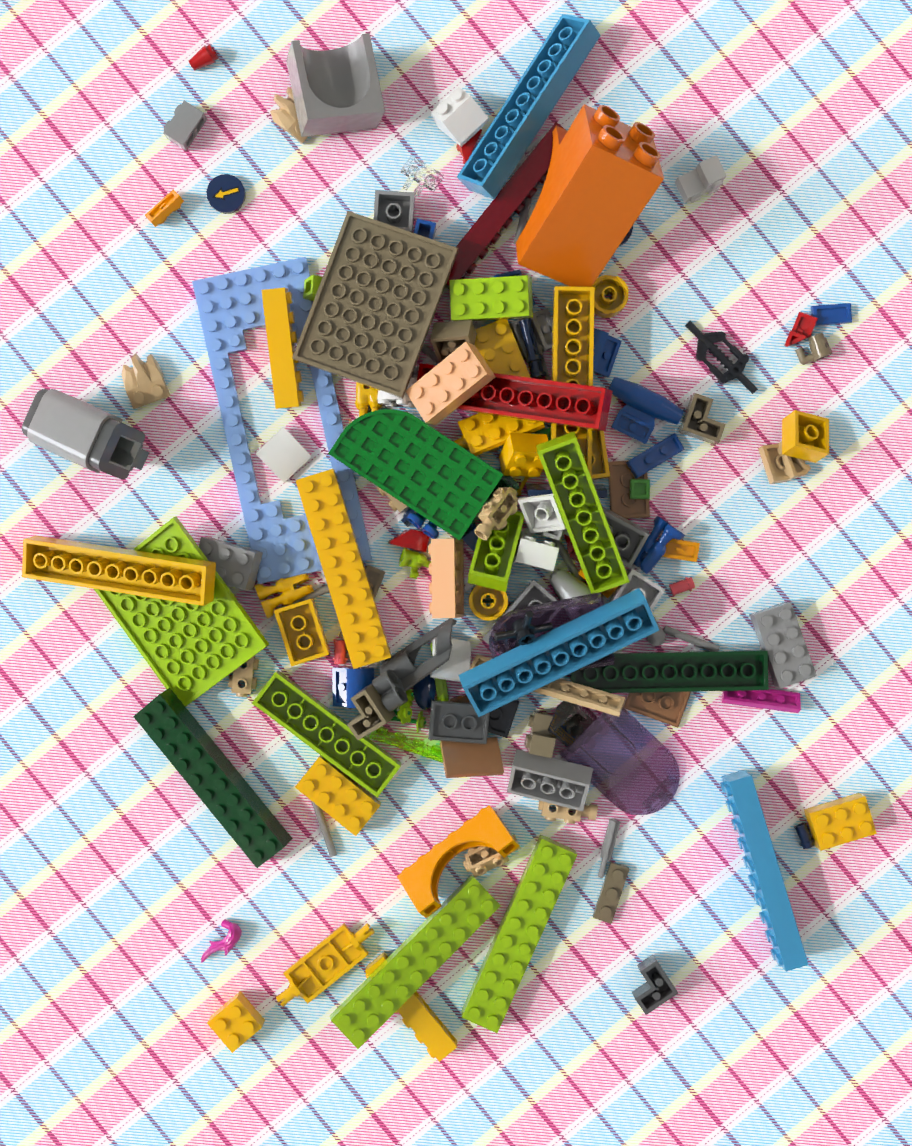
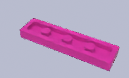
[722,689,801,714]

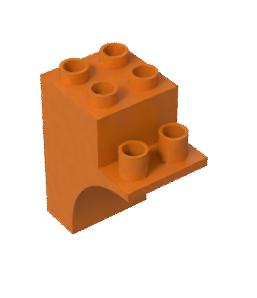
[516,104,664,287]

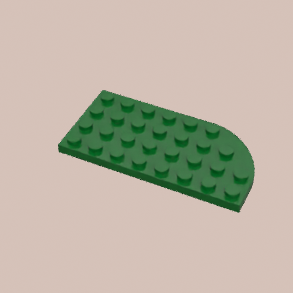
[328,409,504,541]

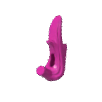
[201,919,242,963]

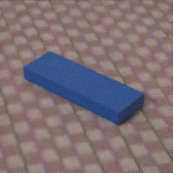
[626,433,685,479]

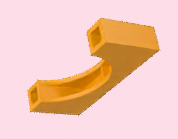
[397,805,520,918]

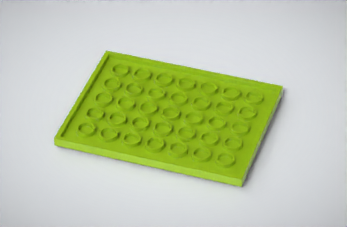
[94,516,270,707]

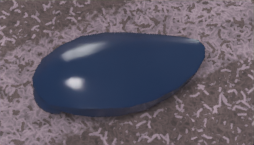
[413,674,436,709]

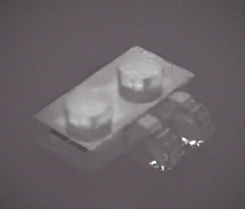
[401,155,444,197]

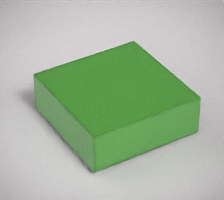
[629,479,650,499]

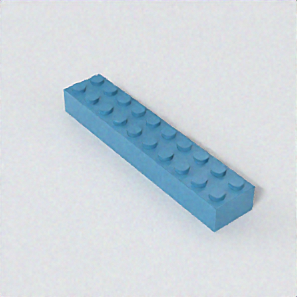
[457,14,601,200]
[458,588,659,717]
[720,770,809,972]

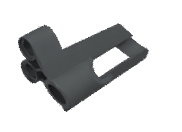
[372,618,457,712]

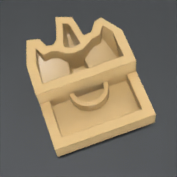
[270,87,308,144]
[121,353,171,409]
[758,441,811,484]

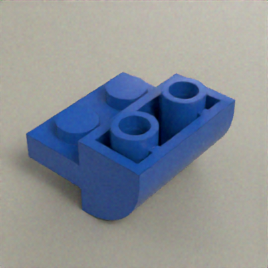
[593,328,622,377]
[332,667,374,708]

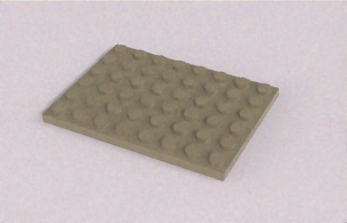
[292,211,459,399]

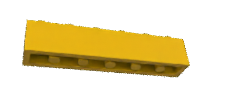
[261,287,304,409]
[365,952,458,1062]

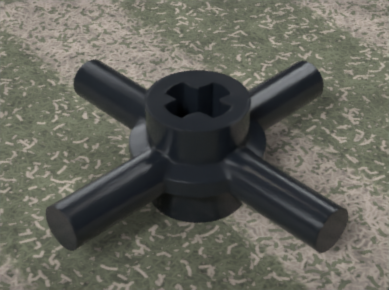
[494,611,553,648]

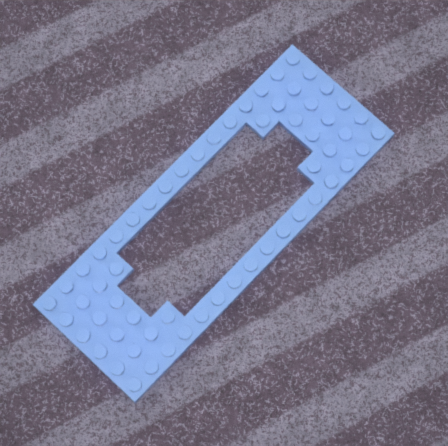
[192,257,372,584]

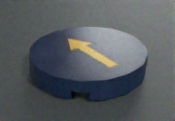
[206,174,246,214]

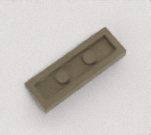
[593,861,629,924]

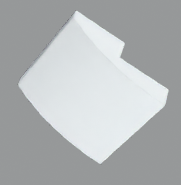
[255,427,312,483]
[430,637,471,682]

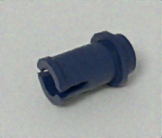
[794,823,814,849]

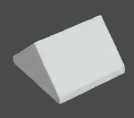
[518,494,566,533]

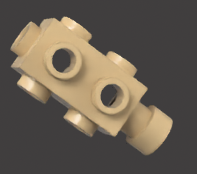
[474,487,519,540]
[228,656,259,697]
[538,801,598,824]
[463,835,521,877]

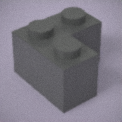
[632,954,678,1015]

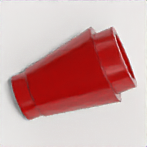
[188,44,219,71]

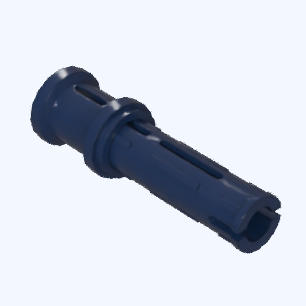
[519,318,547,379]

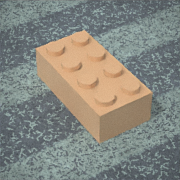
[405,342,496,425]
[428,539,464,618]

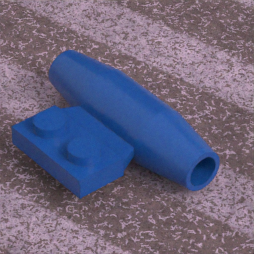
[608,377,684,444]

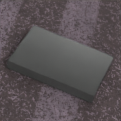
[428,700,490,744]

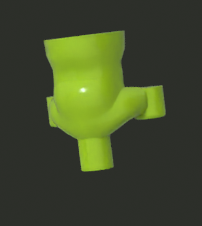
[399,547,431,579]

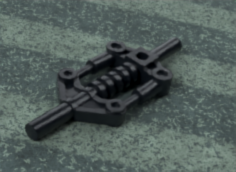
[685,320,758,394]

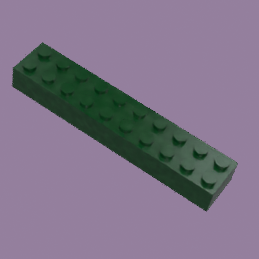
[570,650,769,693]
[133,688,293,868]

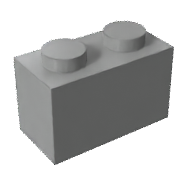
[163,100,207,151]

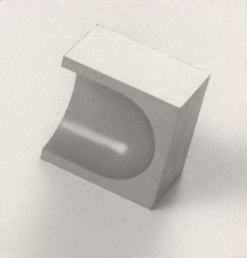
[286,33,385,137]

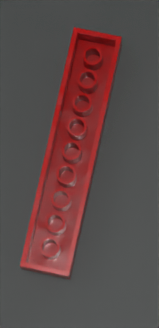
[417,363,613,432]

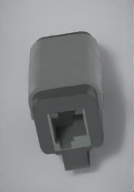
[21,389,150,479]

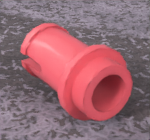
[669,577,695,596]
[332,641,348,664]

